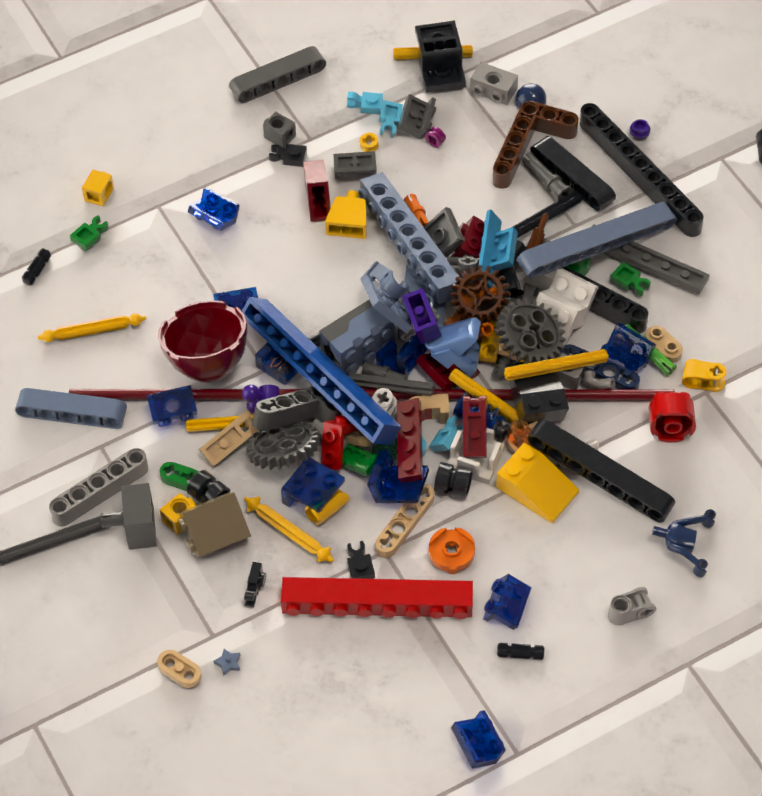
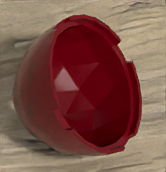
[158,300,247,383]

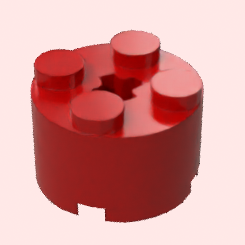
[648,392,696,443]

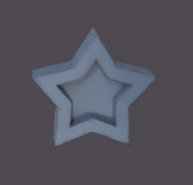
[213,648,241,676]

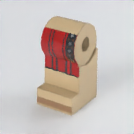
[409,394,450,424]

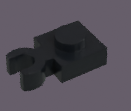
[269,144,307,167]
[347,541,375,579]
[244,562,266,607]

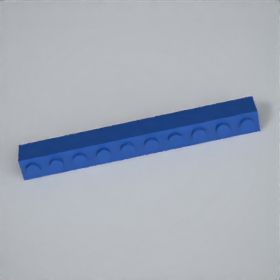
[242,297,402,445]

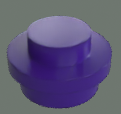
[629,119,650,139]

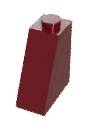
[303,160,331,222]

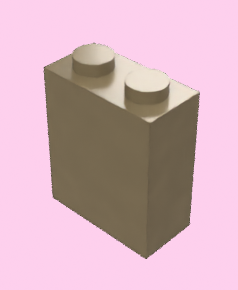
[178,492,251,557]

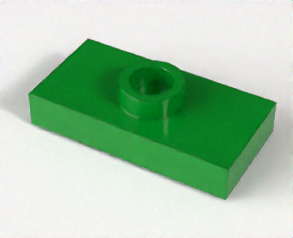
[342,444,380,477]

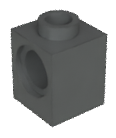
[263,111,296,148]

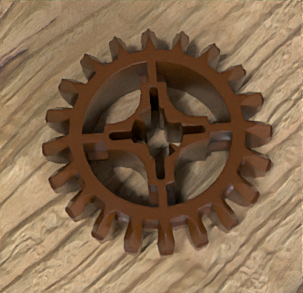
[450,265,511,324]

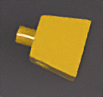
[325,190,367,239]

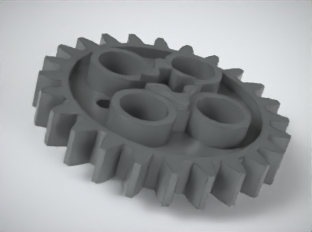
[495,298,566,364]
[246,421,320,470]

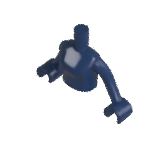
[652,509,716,578]

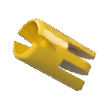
[305,485,350,525]

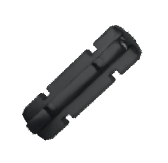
[22,248,51,285]
[497,643,545,660]

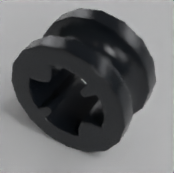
[492,420,510,443]

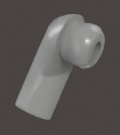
[582,370,616,389]

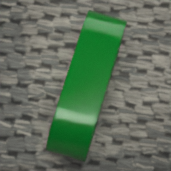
[159,462,198,491]

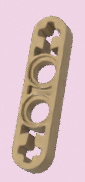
[376,484,434,558]

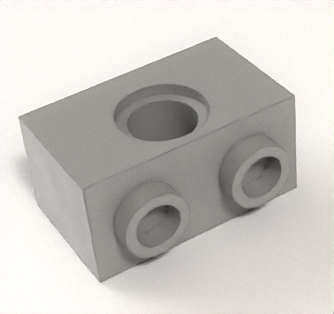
[470,62,518,105]

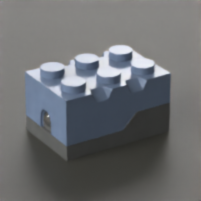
[319,300,395,375]

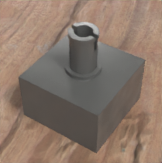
[101,483,157,550]

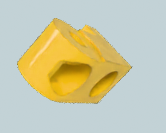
[479,321,501,364]

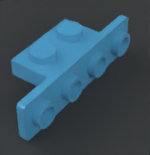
[477,210,518,289]

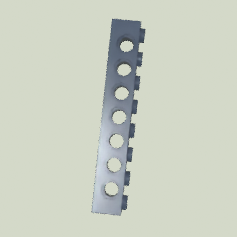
[358,172,460,304]

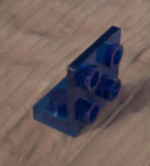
[367,450,429,503]
[281,456,345,513]

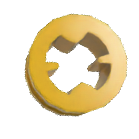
[360,133,379,152]

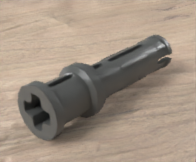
[522,152,573,201]

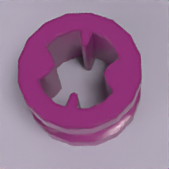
[425,127,446,148]

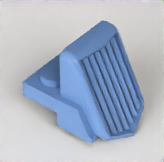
[424,318,481,377]

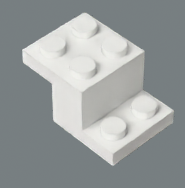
[536,268,598,346]

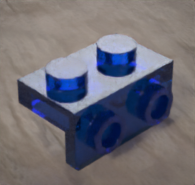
[188,187,240,231]
[483,574,532,630]
[451,710,506,769]

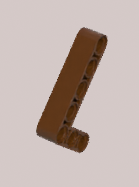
[493,101,579,189]

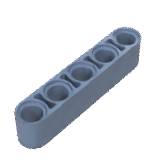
[15,388,127,429]

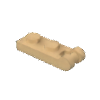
[198,410,258,467]

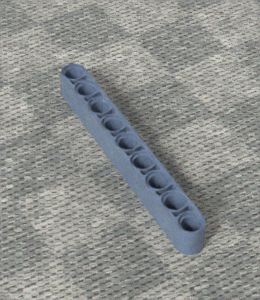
[517,202,677,278]

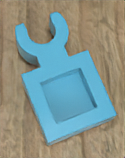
[379,100,403,137]

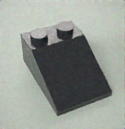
[505,362,569,426]

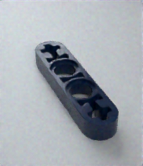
[559,344,640,389]

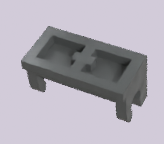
[333,151,377,178]

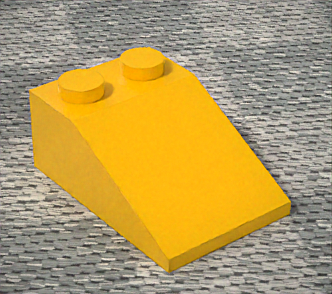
[496,442,579,524]

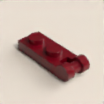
[463,395,487,459]

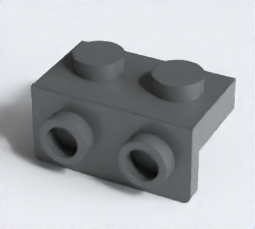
[398,94,436,139]

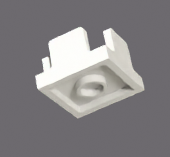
[448,428,505,485]

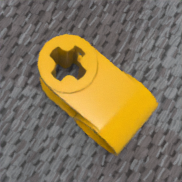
[682,359,726,392]

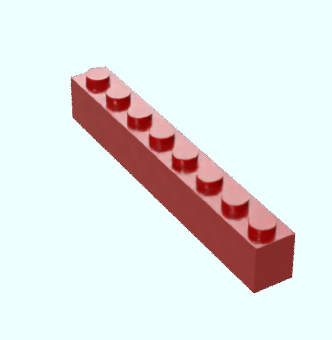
[281,577,473,619]

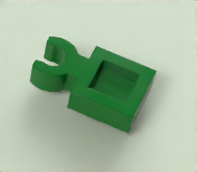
[70,215,109,251]
[610,262,651,296]

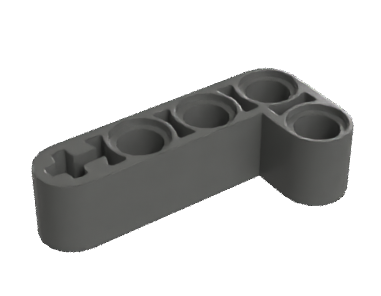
[252,386,342,431]

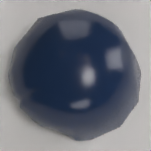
[516,83,547,108]

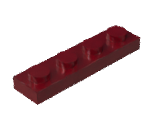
[397,398,423,483]

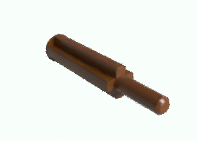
[520,214,549,268]

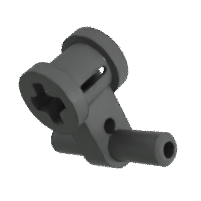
[447,255,479,285]

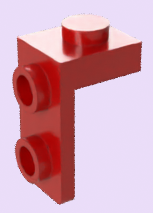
[321,415,357,470]

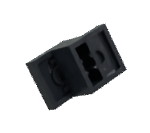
[415,20,466,93]

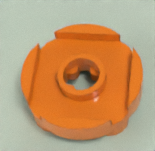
[428,527,475,574]

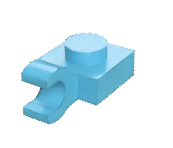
[347,92,383,114]
[429,416,463,453]

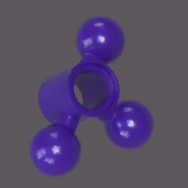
[242,384,279,414]

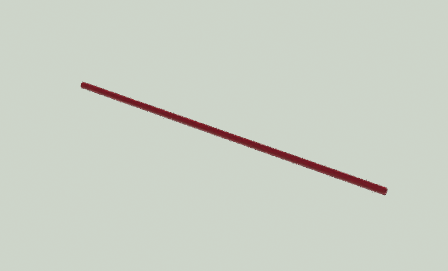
[69,389,675,401]

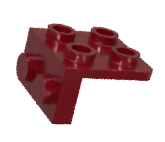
[450,215,485,258]

